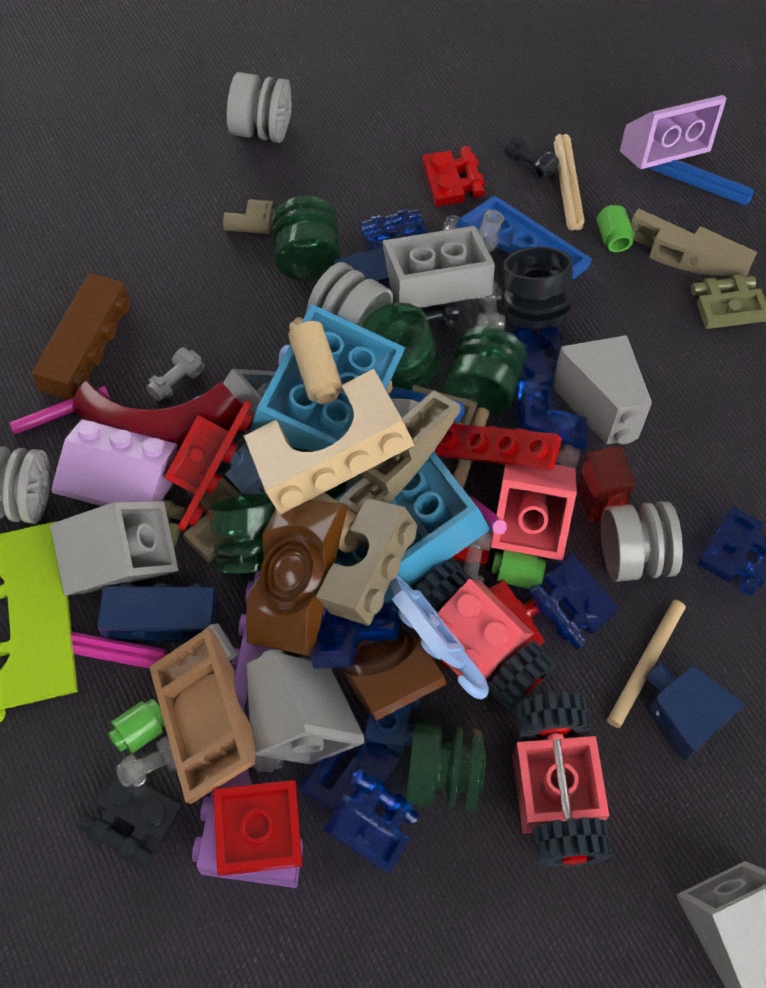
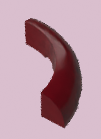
[73,381,254,452]

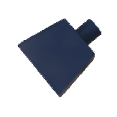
[646,663,745,761]

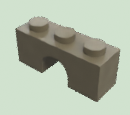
[316,497,418,626]

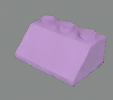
[620,95,727,169]
[52,419,178,506]

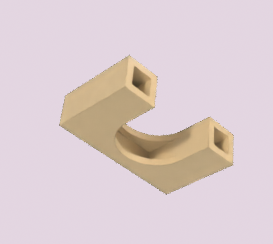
[244,369,415,515]

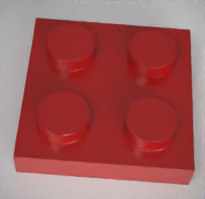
[213,780,303,876]

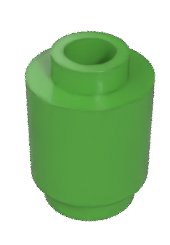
[596,205,634,252]
[491,550,546,589]
[108,699,165,754]

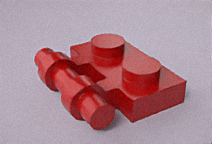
[422,146,485,207]

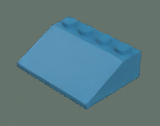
[250,304,405,451]
[335,451,490,606]

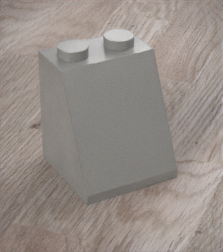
[552,335,652,445]
[50,501,179,596]
[247,649,364,764]
[676,861,766,988]

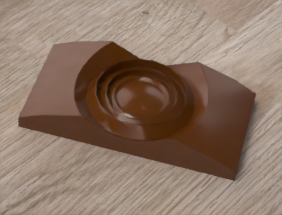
[246,500,348,656]
[317,604,446,721]

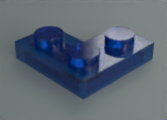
[517,380,589,450]
[310,602,402,669]

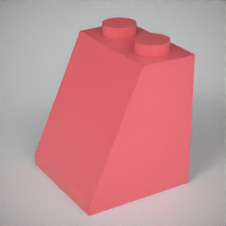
[491,464,577,560]

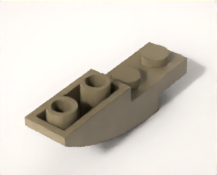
[631,209,757,277]

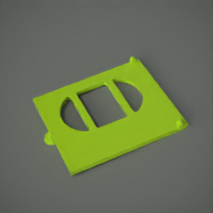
[0,521,78,722]

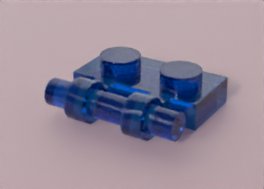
[359,208,429,251]
[500,326,564,393]
[697,506,766,595]
[529,553,619,650]
[324,770,418,874]

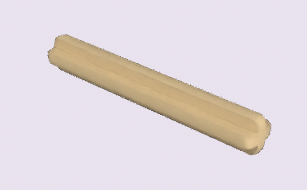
[554,134,585,231]

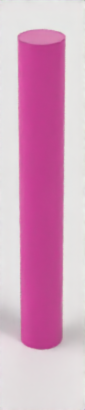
[9,386,110,435]
[470,497,507,535]

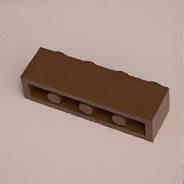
[31,273,131,400]

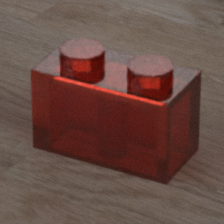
[576,446,636,523]

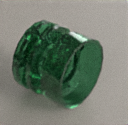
[272,196,341,281]
[362,302,440,390]
[444,326,527,414]
[207,493,276,573]
[406,720,486,813]

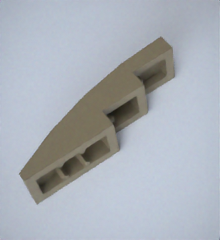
[338,390,461,515]

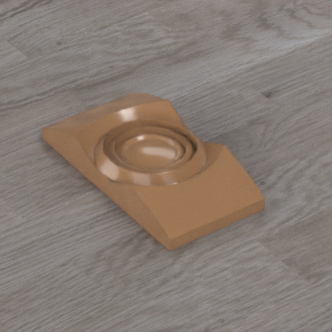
[149,628,255,804]

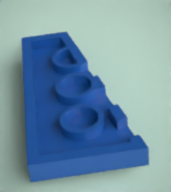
[456,196,592,280]

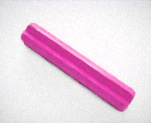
[71,632,169,669]

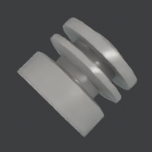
[227,72,292,143]
[306,262,393,335]
[0,446,50,524]
[601,501,683,582]

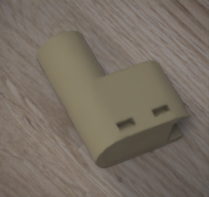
[223,199,274,234]

